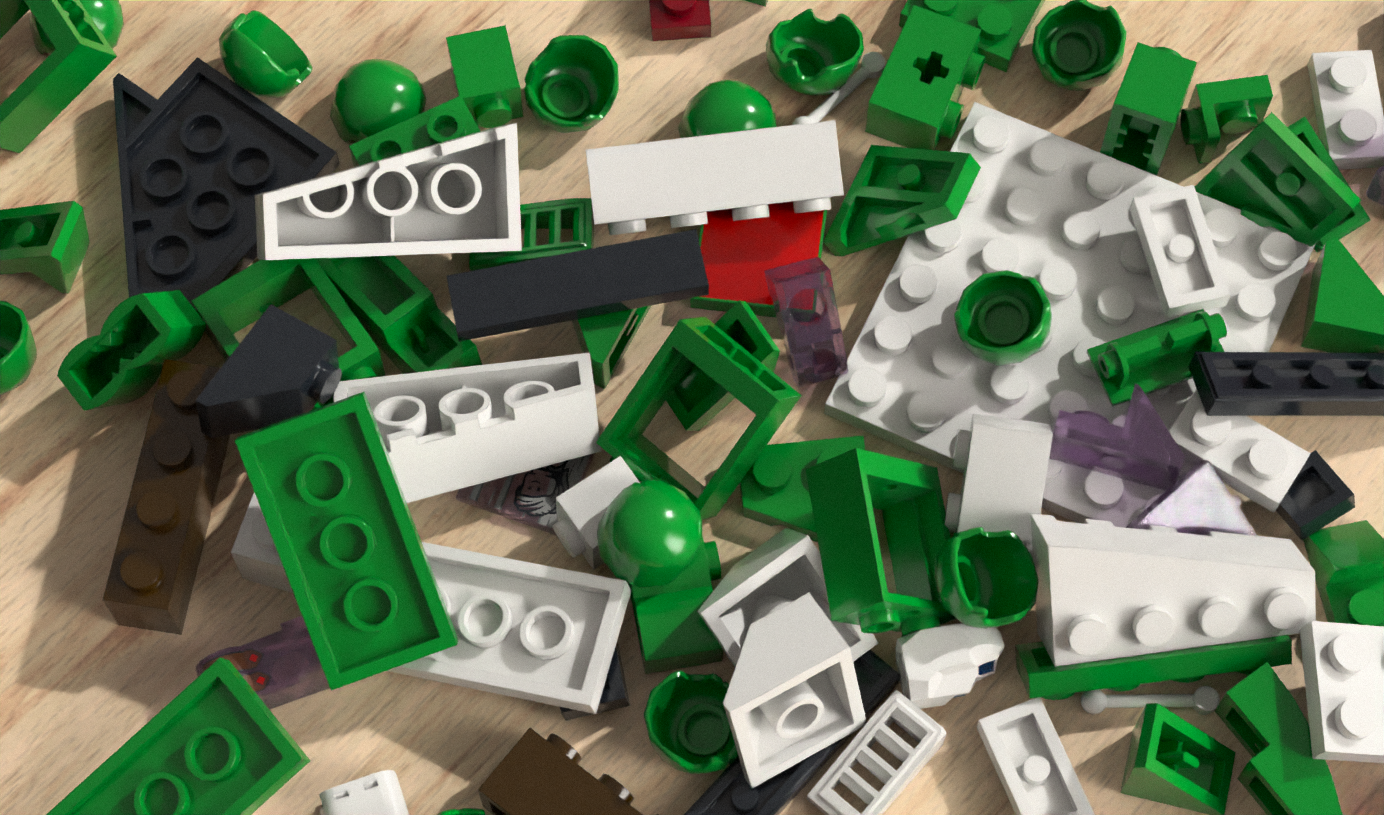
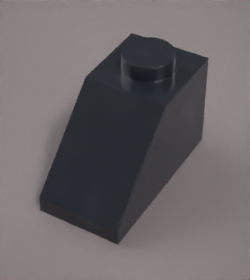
[195,304,342,438]

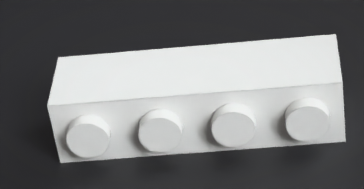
[586,120,844,235]

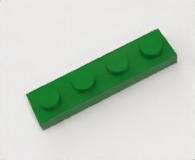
[1015,635,1292,700]

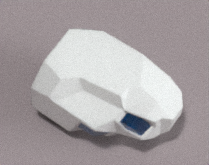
[895,623,1005,709]

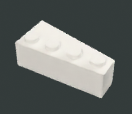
[255,123,522,260]
[334,353,601,503]
[1030,513,1316,667]

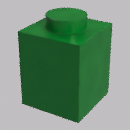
[446,25,524,128]

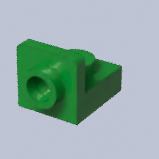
[1180,75,1273,164]

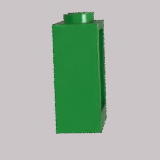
[0,0,117,153]
[192,258,386,410]
[596,317,802,520]
[805,448,957,637]

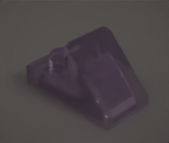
[1049,384,1185,492]

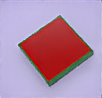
[690,201,827,321]

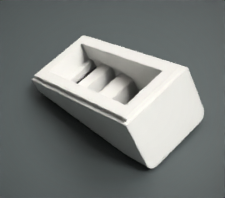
[806,690,946,815]

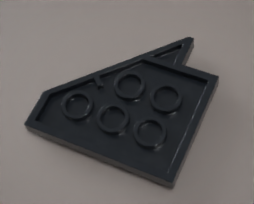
[113,57,340,307]

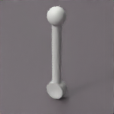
[792,52,885,125]
[1081,686,1220,715]

